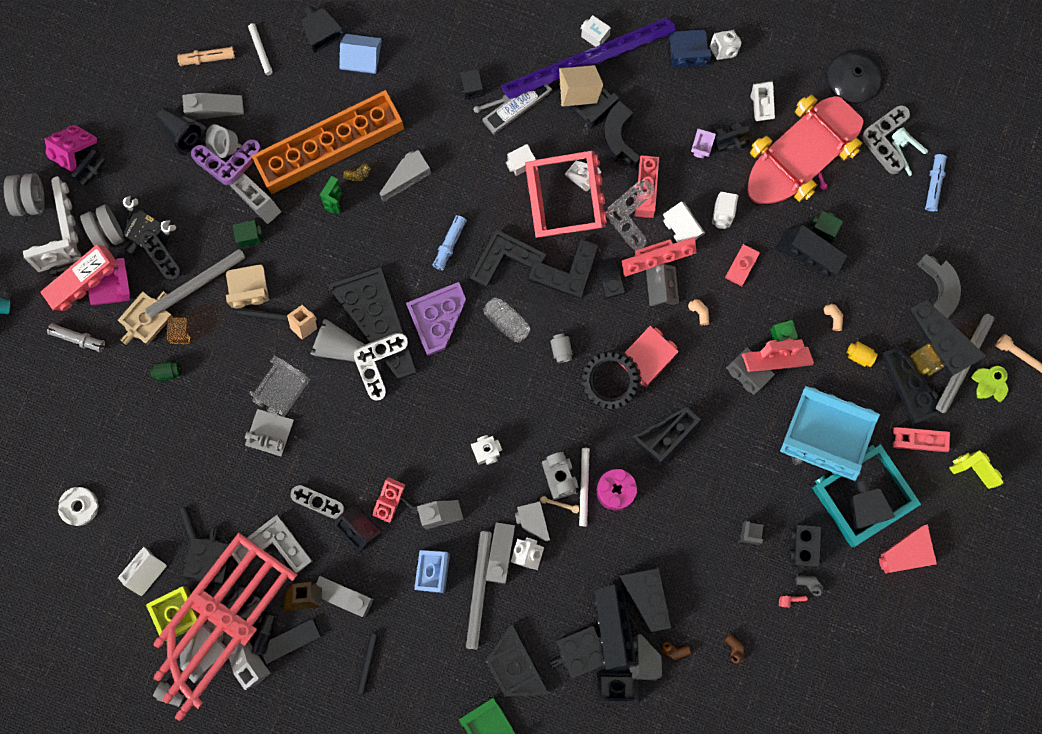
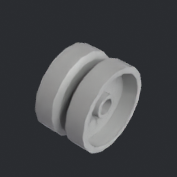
[4,173,45,217]
[80,204,125,249]

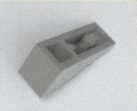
[182,93,244,120]
[380,150,431,202]
[230,173,281,224]
[486,523,515,584]
[316,576,374,618]

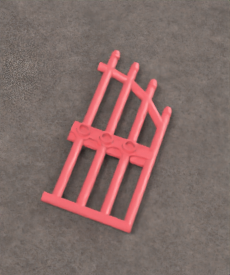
[153,533,297,721]

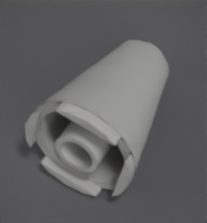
[311,319,365,362]

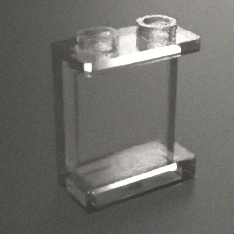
[249,355,310,417]

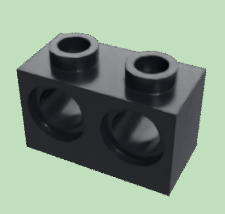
[789,525,821,568]

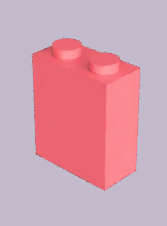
[619,326,679,388]

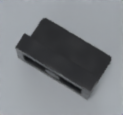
[333,505,381,553]

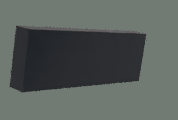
[262,619,321,664]

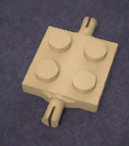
[118,291,173,345]

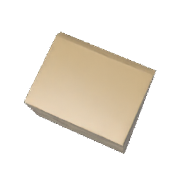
[559,65,603,106]

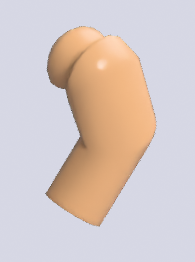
[688,299,710,325]
[824,304,843,331]

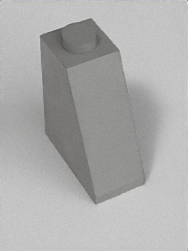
[417,500,463,530]

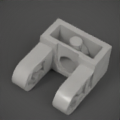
[542,452,578,500]

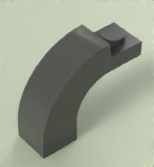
[917,254,961,319]

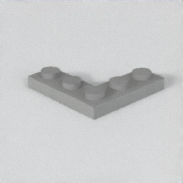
[232,515,313,574]

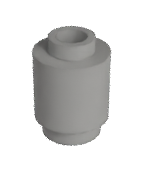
[550,334,573,363]

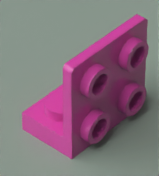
[88,258,130,305]

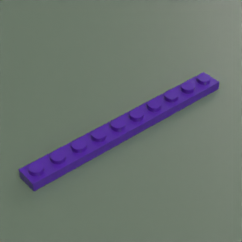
[501,18,676,99]

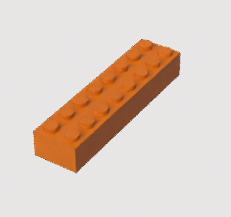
[251,90,404,195]

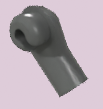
[796,575,823,596]

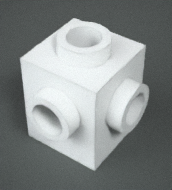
[709,30,741,60]
[471,435,502,465]
[511,538,544,570]

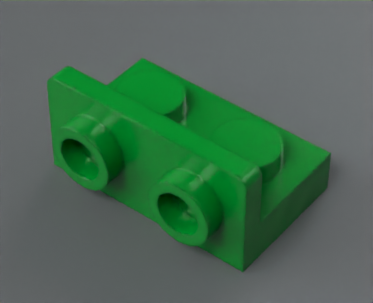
[320,176,342,214]

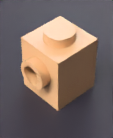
[287,305,317,340]

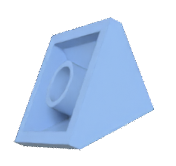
[340,34,382,74]
[414,550,450,593]

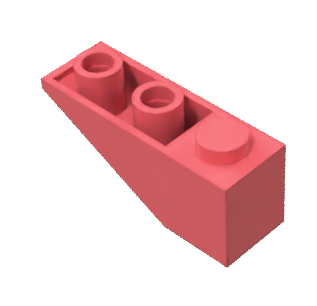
[635,156,659,218]

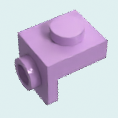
[691,128,716,159]

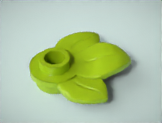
[971,366,1008,402]

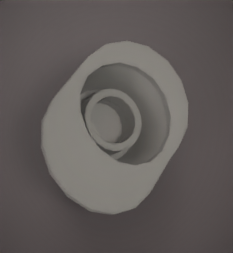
[205,124,242,158]

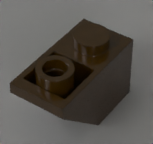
[284,582,322,612]

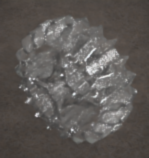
[483,298,530,342]

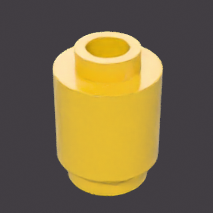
[847,341,878,367]

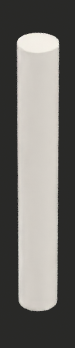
[248,24,273,75]

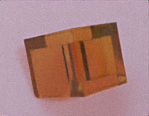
[166,317,190,344]

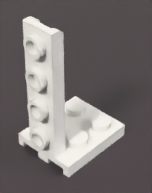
[23,177,81,272]

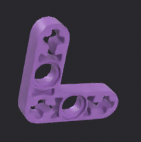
[191,140,262,185]

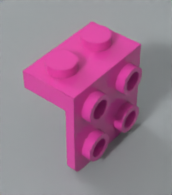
[45,126,98,172]

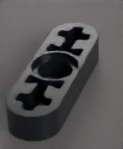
[140,230,180,279]

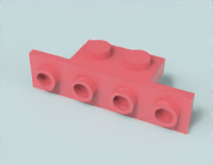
[622,237,697,276]
[742,338,814,372]

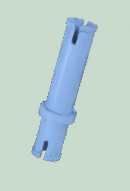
[925,154,947,211]
[432,215,467,270]

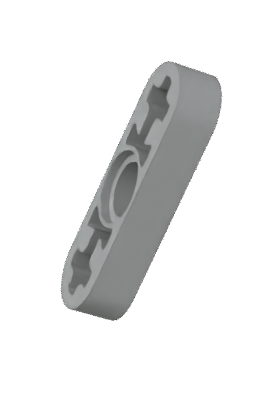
[291,485,345,519]

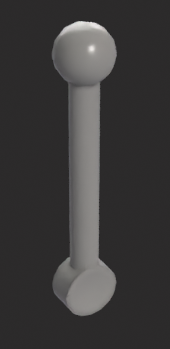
[474,95,509,113]

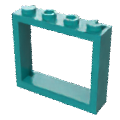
[812,445,921,547]

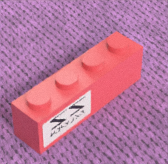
[41,245,119,311]

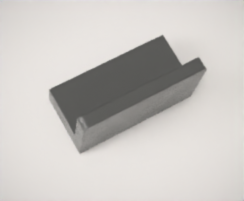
[646,264,679,306]

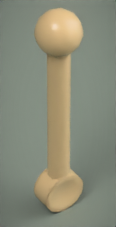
[540,496,580,513]

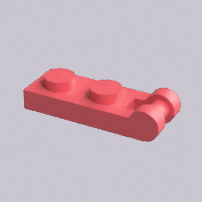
[893,428,950,452]

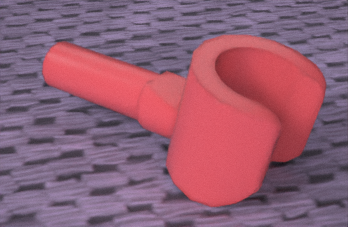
[779,596,807,608]

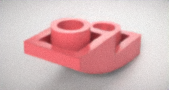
[372,477,405,523]

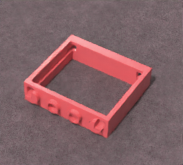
[525,151,607,237]

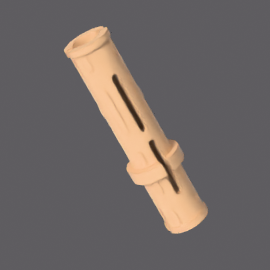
[178,46,235,66]

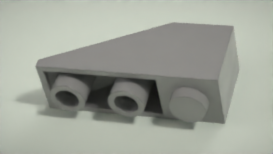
[223,634,271,690]

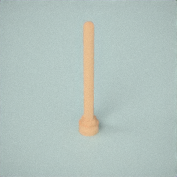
[995,334,1042,373]

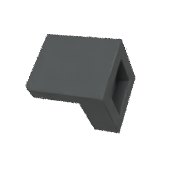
[740,521,763,545]

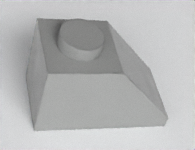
[515,502,550,542]

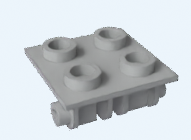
[245,409,294,457]

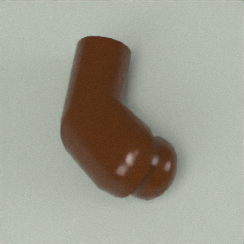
[724,633,744,664]
[661,642,691,660]

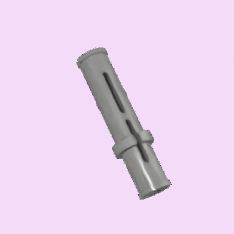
[47,323,105,352]

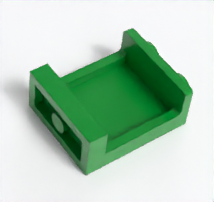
[459,697,516,734]

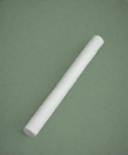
[579,448,590,527]

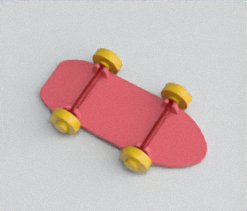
[748,95,863,204]

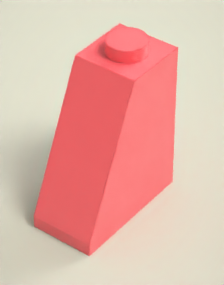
[879,525,936,573]

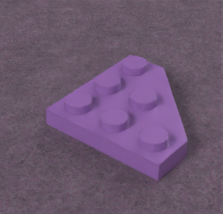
[406,282,466,356]

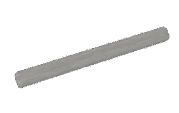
[145,249,245,318]
[936,314,994,413]
[466,531,492,650]

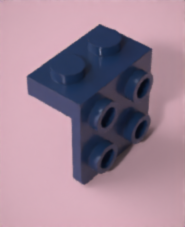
[669,30,711,68]

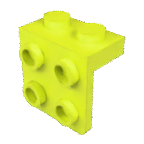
[949,450,1003,489]

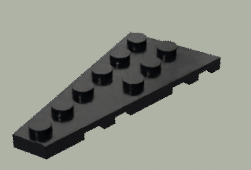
[327,267,417,380]

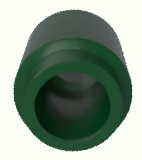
[150,360,181,382]

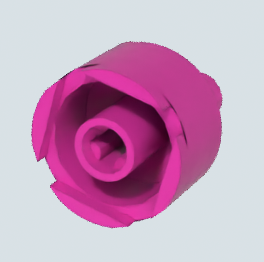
[597,469,637,510]

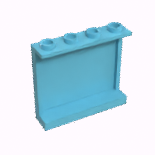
[780,386,880,481]

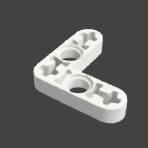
[354,333,408,400]

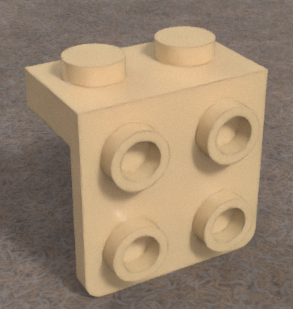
[226,265,269,308]

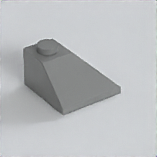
[180,623,226,683]

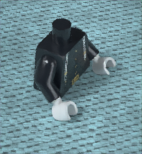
[123,196,176,256]

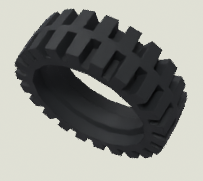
[582,351,641,409]

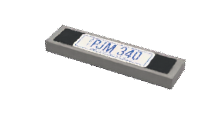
[483,84,552,135]

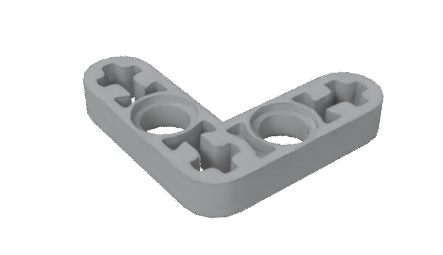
[862,106,910,174]

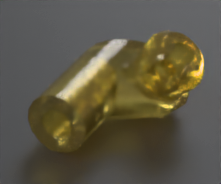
[343,163,371,181]

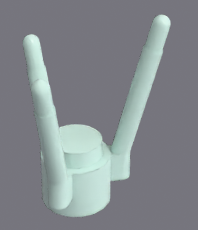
[892,127,928,176]

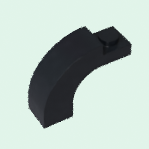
[604,101,640,169]

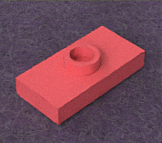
[725,244,760,286]

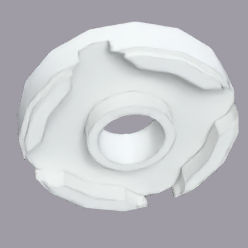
[58,487,98,526]

